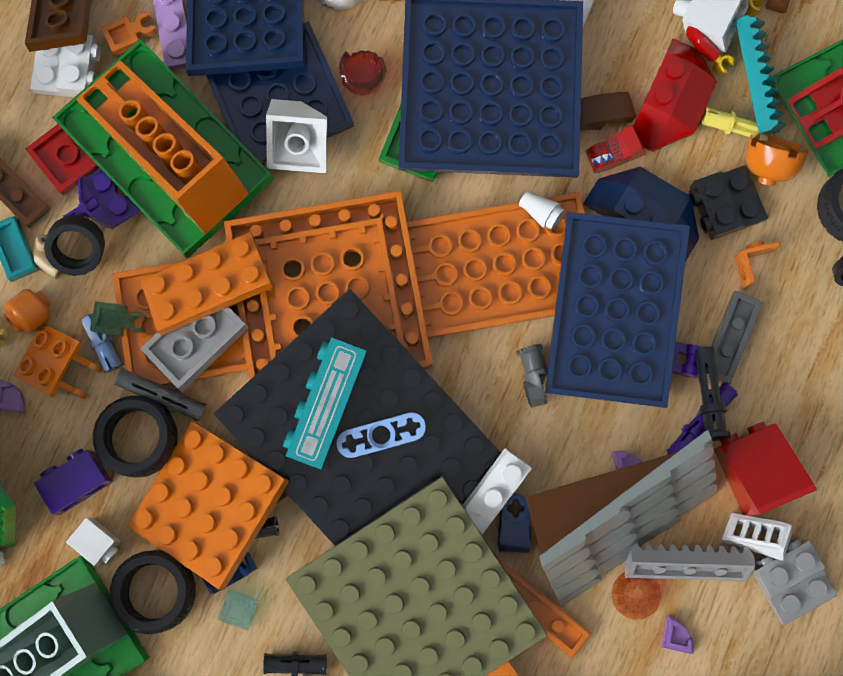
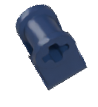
[498,493,531,553]

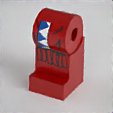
[585,125,646,173]

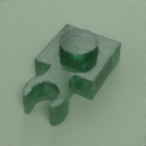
[90,301,147,337]

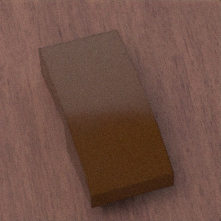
[580,92,636,130]

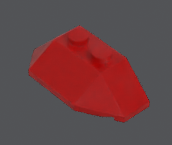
[633,39,717,152]

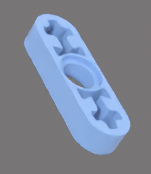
[337,412,426,458]

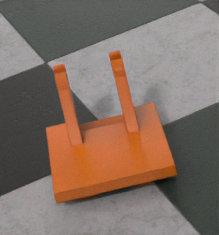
[13,324,102,399]

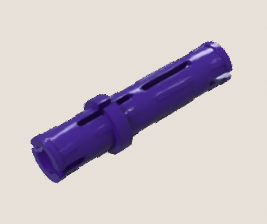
[666,382,738,455]

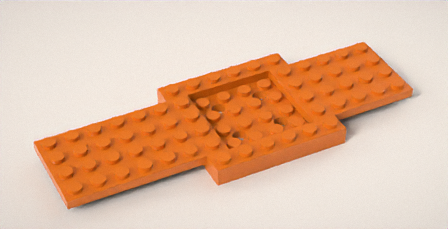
[112,190,585,386]

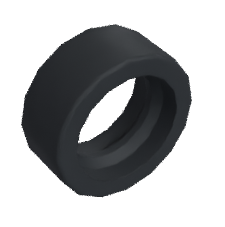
[44,215,105,276]

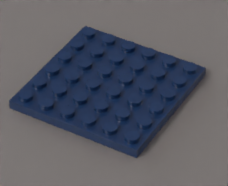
[399,0,583,178]

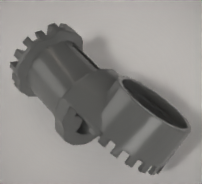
[516,344,548,408]

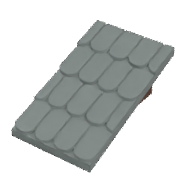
[525,430,718,606]

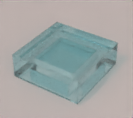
[218,590,258,630]

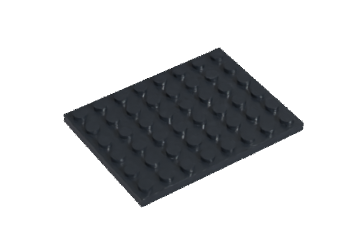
[213,289,501,546]

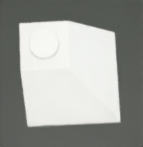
[266,99,327,173]

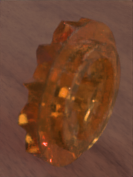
[612,572,662,620]

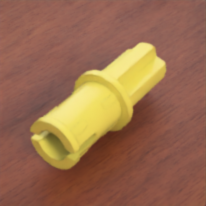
[700,106,759,137]

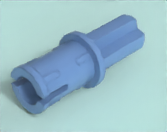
[82,313,123,373]

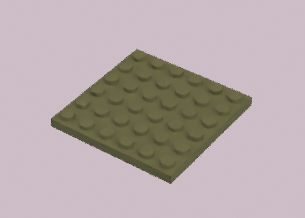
[285,475,548,676]

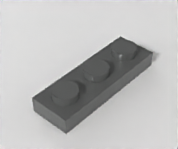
[706,290,763,385]

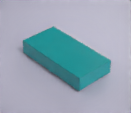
[0,216,39,282]

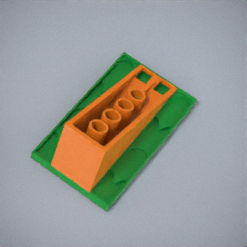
[52,39,274,259]

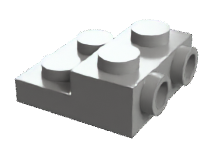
[752,538,837,625]

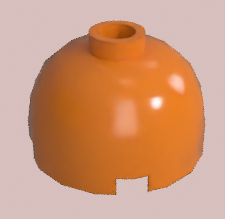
[745,134,808,186]

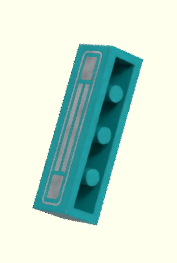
[283,337,367,470]

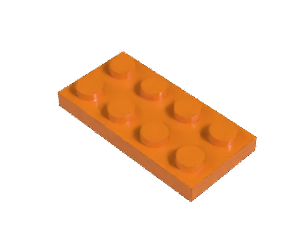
[140,232,273,336]

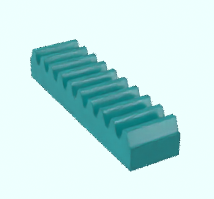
[735,15,786,136]

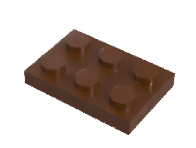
[25,0,92,52]

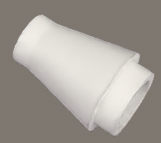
[519,190,565,230]

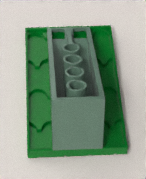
[0,556,150,676]

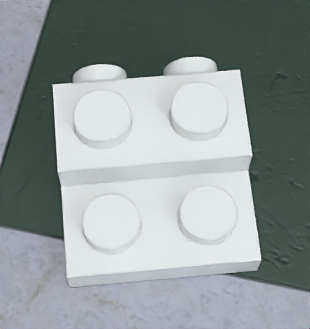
[30,35,101,97]

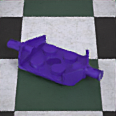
[63,169,141,229]

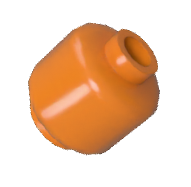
[4,289,51,333]

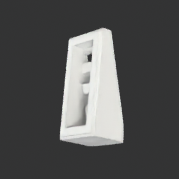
[722,513,792,561]

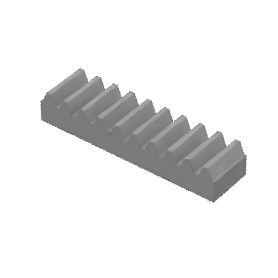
[624,543,756,581]

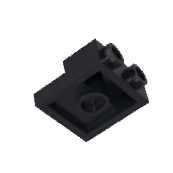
[689,165,768,240]

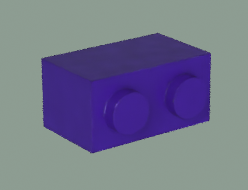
[34,449,113,515]

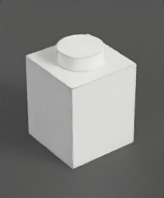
[66,518,121,566]

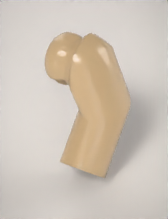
[33,235,63,279]

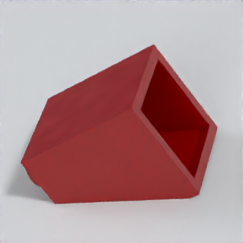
[714,421,817,516]

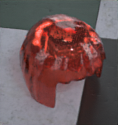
[338,50,387,96]

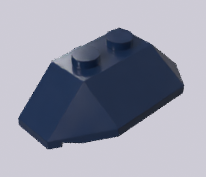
[583,166,699,262]

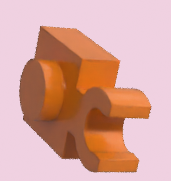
[101,12,157,56]

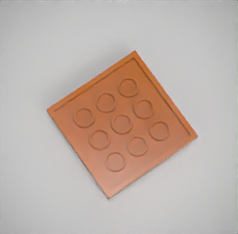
[127,420,289,590]

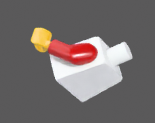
[673,0,764,76]

